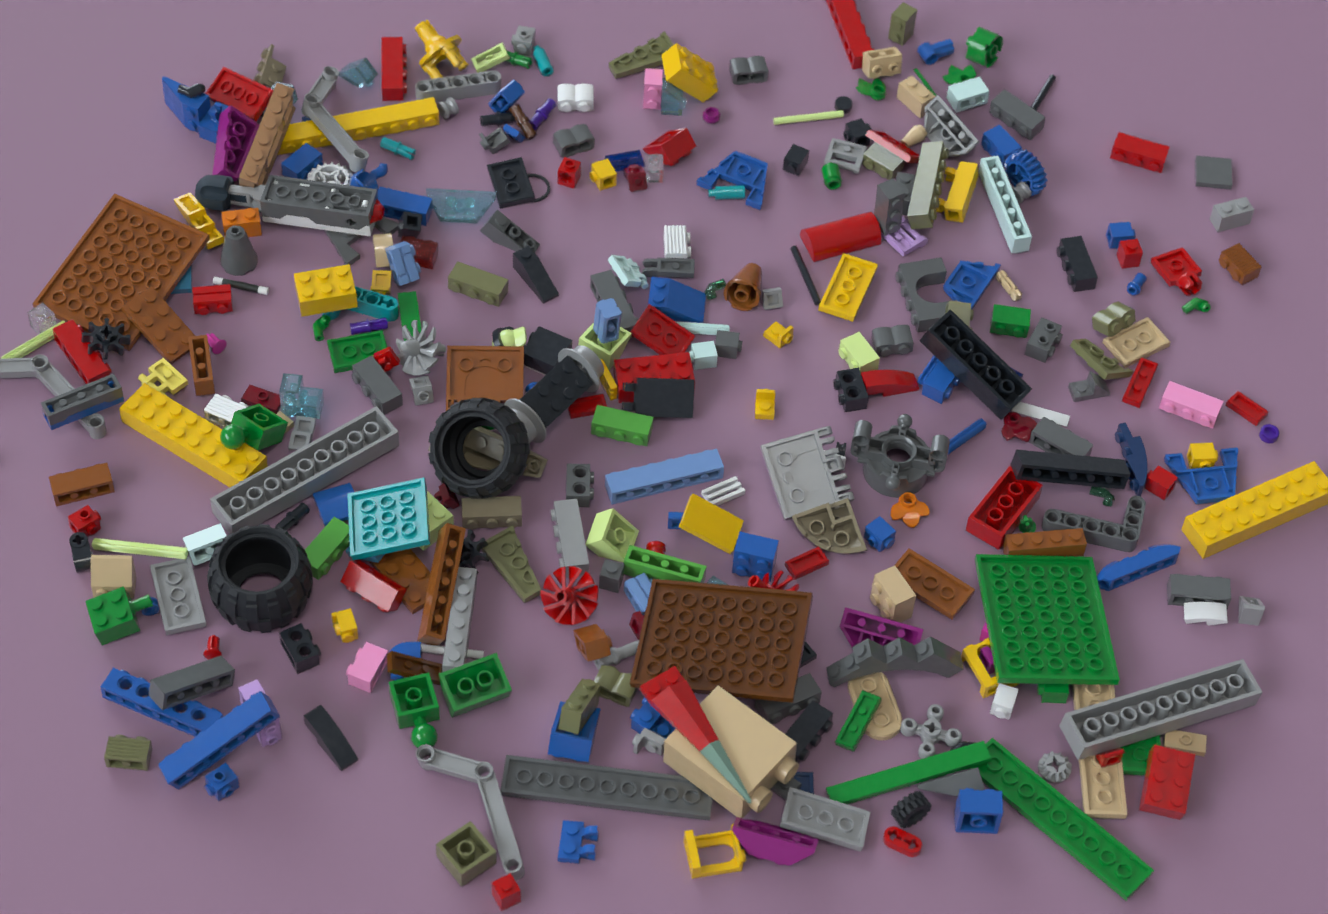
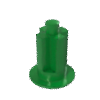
[1018,515,1036,533]

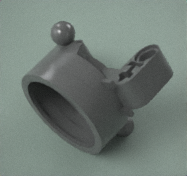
[850,414,950,498]

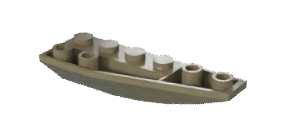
[428,426,548,478]

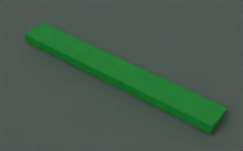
[826,741,991,804]

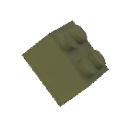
[436,821,496,887]

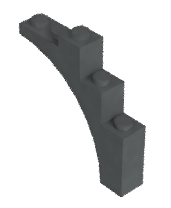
[826,636,964,687]

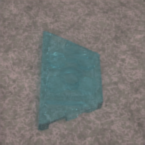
[426,188,496,223]

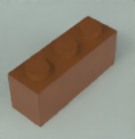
[188,335,215,396]
[49,463,115,507]

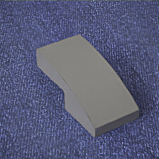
[288,416,316,451]

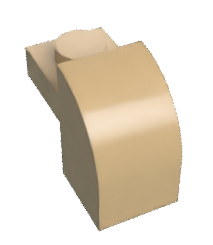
[372,233,393,267]

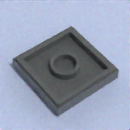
[1195,155,1232,190]

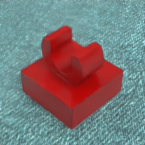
[373,346,400,372]

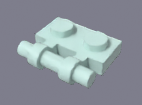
[608,255,649,289]

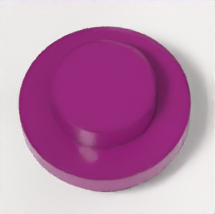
[703,107,720,123]

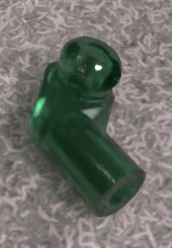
[705,279,726,300]

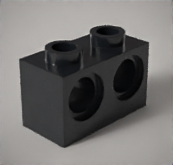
[833,368,869,412]
[279,623,321,674]

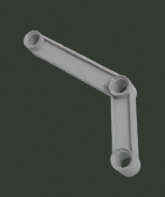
[301,66,369,173]
[0,354,107,439]
[416,744,525,881]

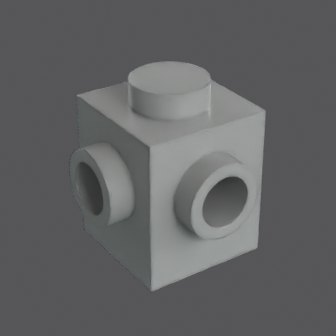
[511,25,535,55]

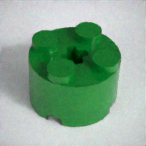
[965,27,1003,68]

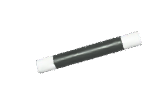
[213,276,269,295]

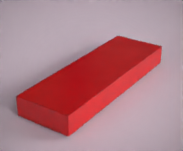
[1122,357,1159,408]

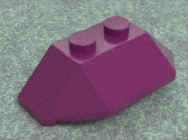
[840,607,924,649]
[732,817,819,866]

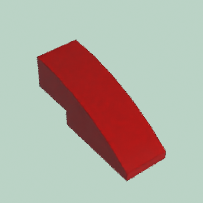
[861,370,919,397]

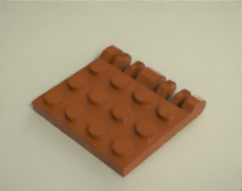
[446,345,524,411]

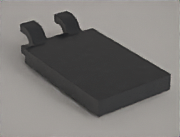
[622,377,695,418]

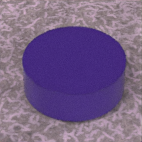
[1259,424,1280,443]

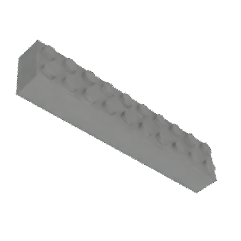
[210,406,399,534]
[1059,659,1263,760]

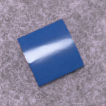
[312,483,354,526]

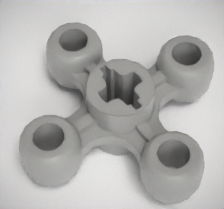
[900,704,962,759]

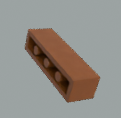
[1002,528,1087,557]

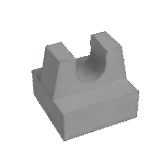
[762,287,783,310]

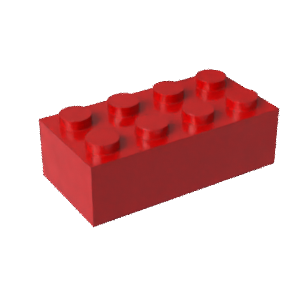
[613,352,695,403]
[966,466,1043,550]

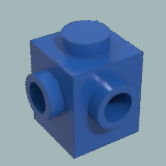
[204,763,239,801]

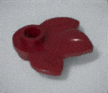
[1001,412,1037,442]

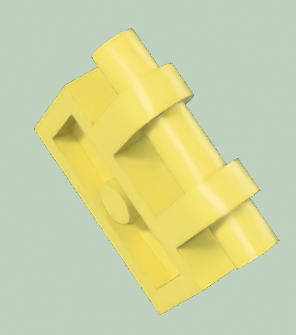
[138,358,188,397]

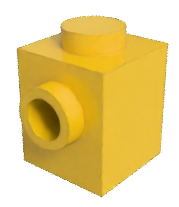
[589,159,617,191]
[1187,442,1218,469]

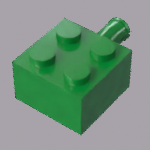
[85,586,153,645]

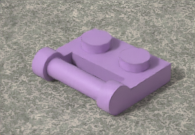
[880,216,928,257]

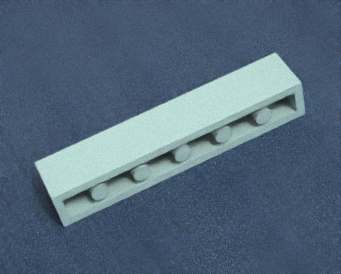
[978,156,1032,254]

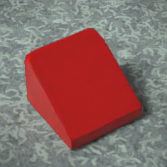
[1096,749,1124,767]

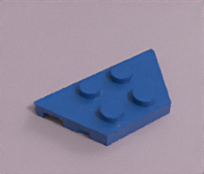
[943,261,1001,309]

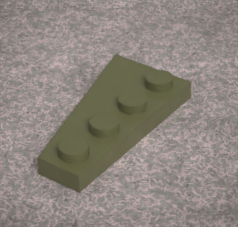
[481,525,541,603]

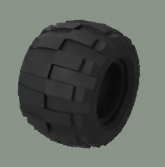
[428,398,530,499]
[207,524,313,633]

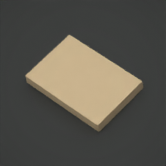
[1102,317,1171,368]

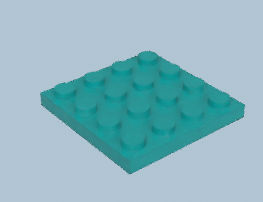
[347,477,430,560]

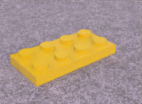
[818,253,878,322]

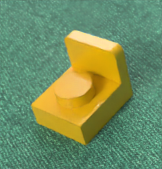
[763,321,794,348]
[755,389,775,420]

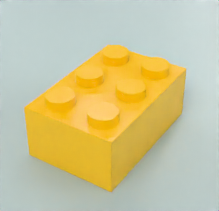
[662,43,718,103]
[294,264,358,317]

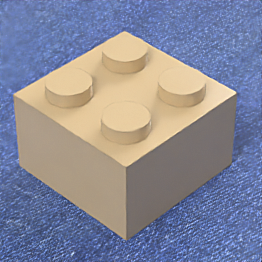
[870,566,916,622]

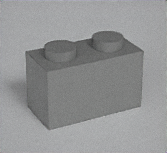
[1210,197,1254,232]

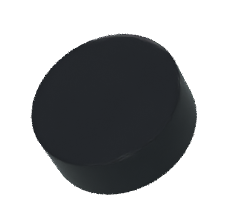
[834,96,853,113]

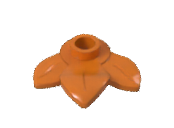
[891,492,929,528]

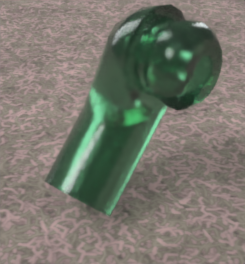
[1089,486,1115,507]

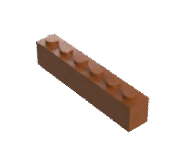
[417,523,466,646]

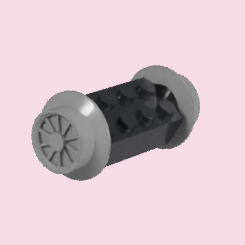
[504,345,604,443]

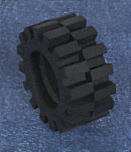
[891,791,932,829]

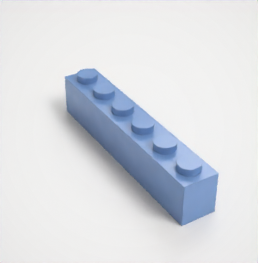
[605,449,724,505]

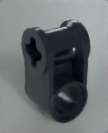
[69,532,93,572]

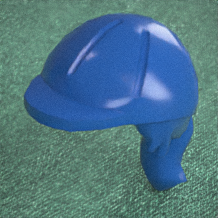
[349,163,388,192]

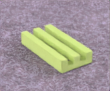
[471,43,510,72]

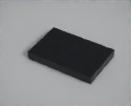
[487,157,535,209]

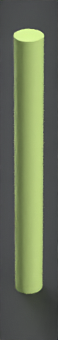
[773,110,844,125]

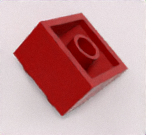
[643,128,697,166]

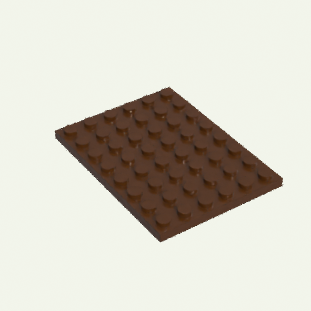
[630,579,813,703]

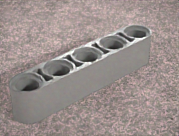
[416,71,501,102]

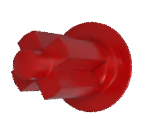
[203,635,222,660]

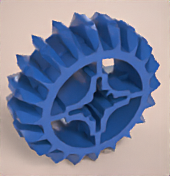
[1004,149,1048,197]

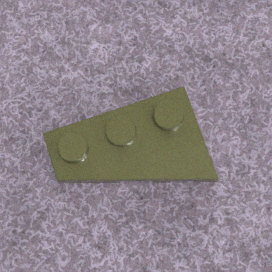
[1070,339,1133,380]

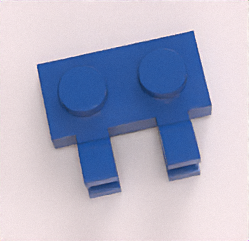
[558,820,599,864]

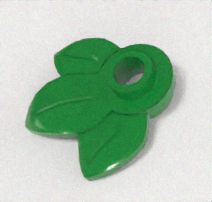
[943,65,976,85]
[856,78,886,100]

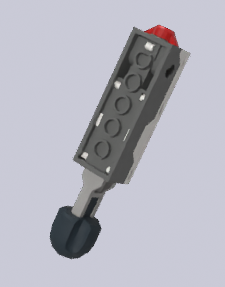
[195,175,384,236]

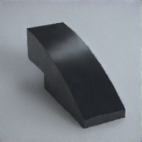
[304,705,358,771]

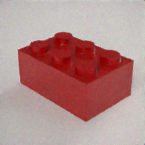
[1139,745,1196,820]

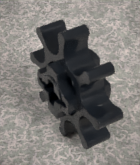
[81,318,131,360]
[459,530,489,574]

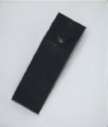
[513,245,559,304]

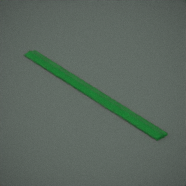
[914,68,937,97]

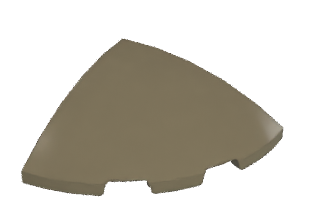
[792,498,867,554]

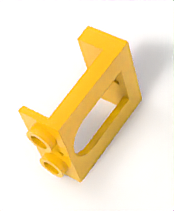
[961,638,1019,698]
[684,823,746,879]

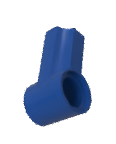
[917,39,955,65]

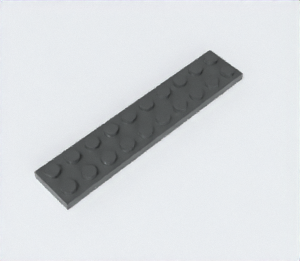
[500,755,713,821]

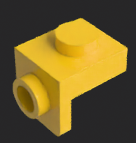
[370,270,392,295]

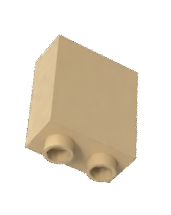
[663,686,799,818]

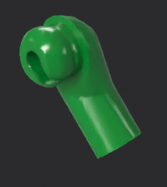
[1182,297,1211,314]
[313,315,331,341]

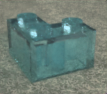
[279,373,324,419]

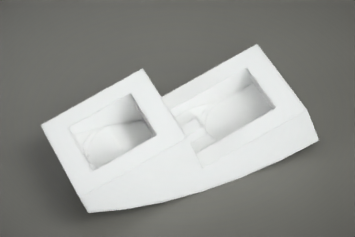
[1184,602,1228,626]

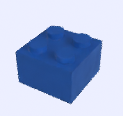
[732,532,779,582]
[954,788,1003,834]

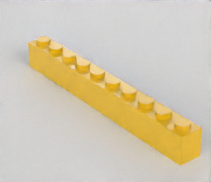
[278,97,439,155]

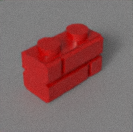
[192,284,233,315]

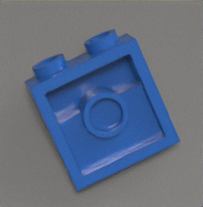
[630,697,676,739]

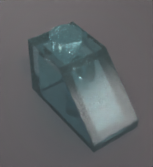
[338,57,379,88]
[661,77,686,116]

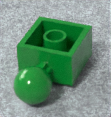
[220,404,288,451]
[389,673,440,748]

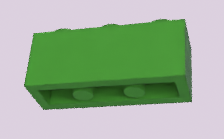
[591,405,653,446]
[305,517,350,580]

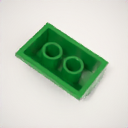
[439,653,512,718]

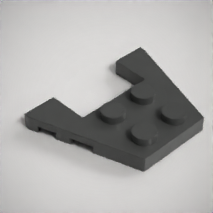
[324,217,399,266]

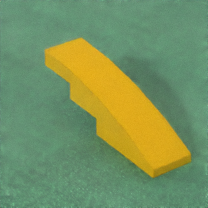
[174,193,224,249]

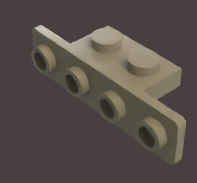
[253,44,286,90]

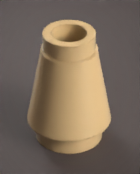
[901,124,927,148]

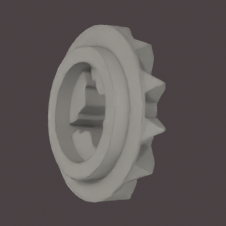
[1038,751,1072,782]

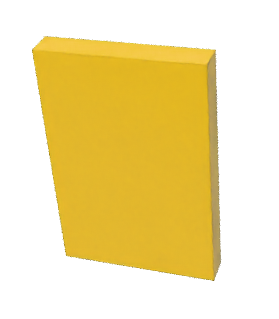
[679,493,744,554]

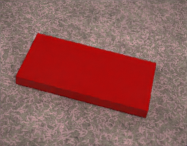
[205,67,274,122]

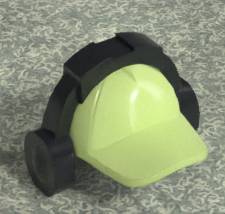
[492,327,527,347]

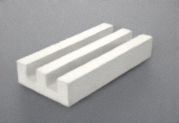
[701,476,745,506]

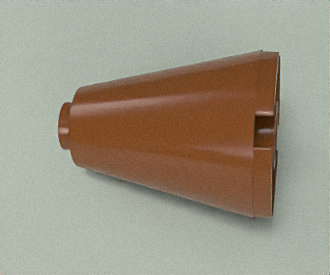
[723,263,762,311]

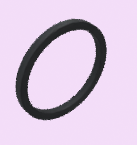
[528,173,550,203]

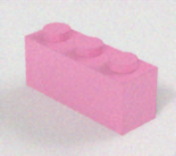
[1159,381,1224,429]

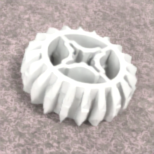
[307,162,353,185]

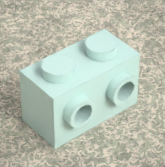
[946,77,989,113]
[183,523,226,566]

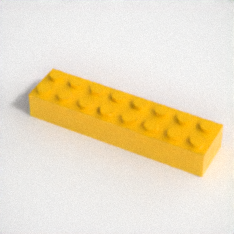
[119,383,268,487]
[1181,461,1328,559]

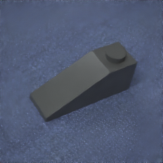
[917,767,985,796]

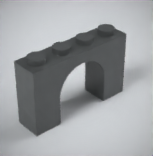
[895,257,958,332]

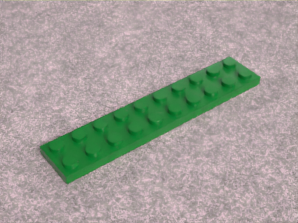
[967,738,1154,901]

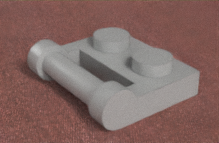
[824,138,867,174]

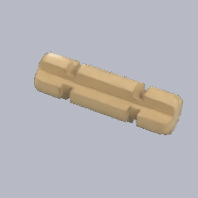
[996,270,1022,301]

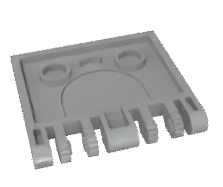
[760,426,855,520]

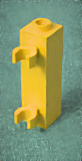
[936,161,979,223]

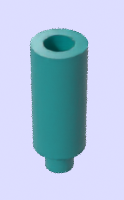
[533,45,554,77]
[708,185,745,200]

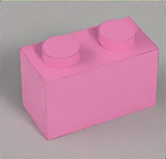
[643,68,663,109]
[346,642,388,693]

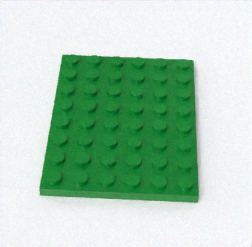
[975,554,1120,685]

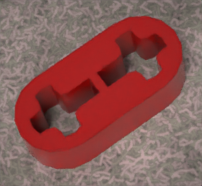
[883,826,922,857]

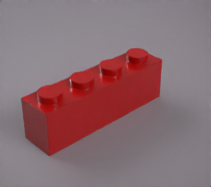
[381,37,407,101]
[52,319,112,384]

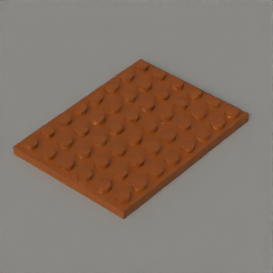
[32,193,210,351]

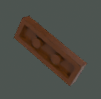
[387,651,443,686]

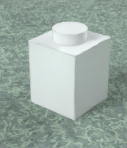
[990,683,1019,720]

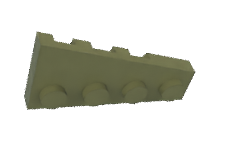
[609,31,673,79]

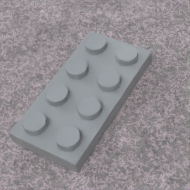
[150,556,206,635]
[780,787,870,852]

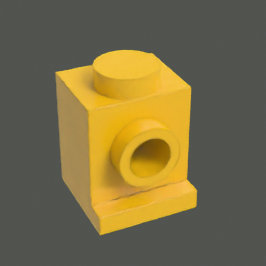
[331,608,358,643]

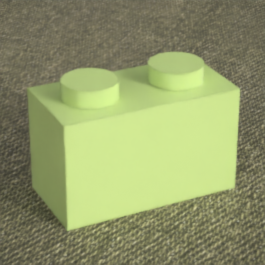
[838,332,880,373]

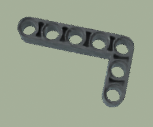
[1042,496,1146,552]

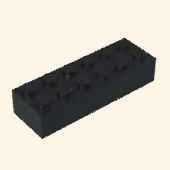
[919,309,1032,420]

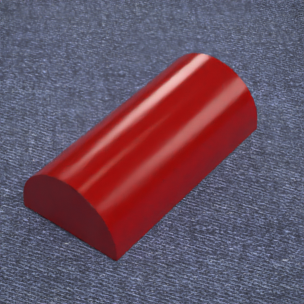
[800,212,881,262]

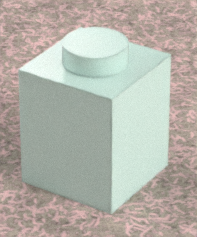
[689,341,718,370]

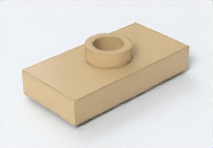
[1163,730,1207,756]

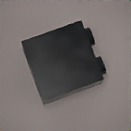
[523,326,572,375]

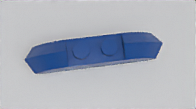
[1097,544,1181,591]

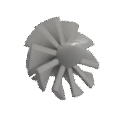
[396,320,446,376]

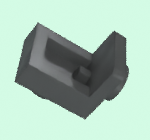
[479,127,510,154]

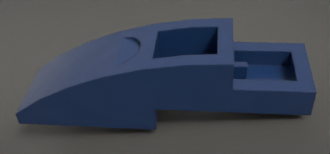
[1115,422,1147,497]

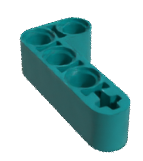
[322,286,399,322]

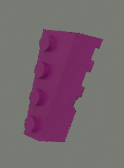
[212,105,260,182]

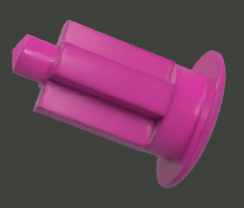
[206,333,227,354]

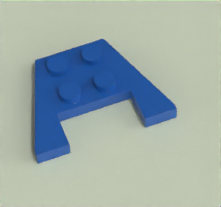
[697,151,768,210]
[1164,447,1238,504]

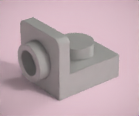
[409,375,434,405]
[632,728,666,755]

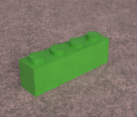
[624,545,706,583]

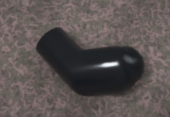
[177,83,206,98]

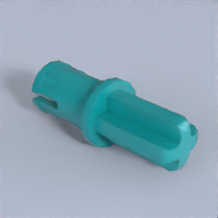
[380,137,416,160]

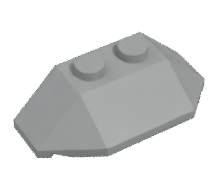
[924,95,980,157]

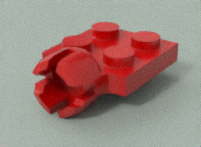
[1150,247,1202,296]

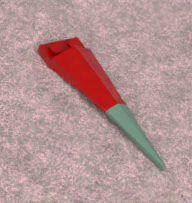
[640,666,751,804]

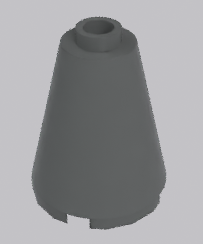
[220,226,258,276]

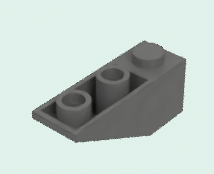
[480,210,540,253]

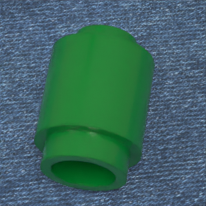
[821,163,842,190]

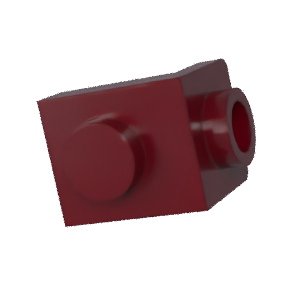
[623,164,647,192]

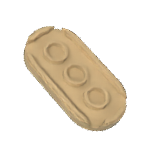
[848,672,902,740]

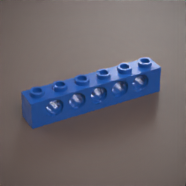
[100,668,223,737]

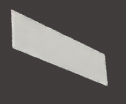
[1012,402,1070,427]

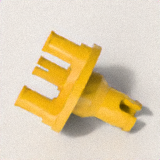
[414,20,469,79]

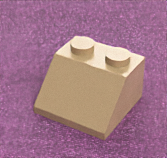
[91,555,137,598]

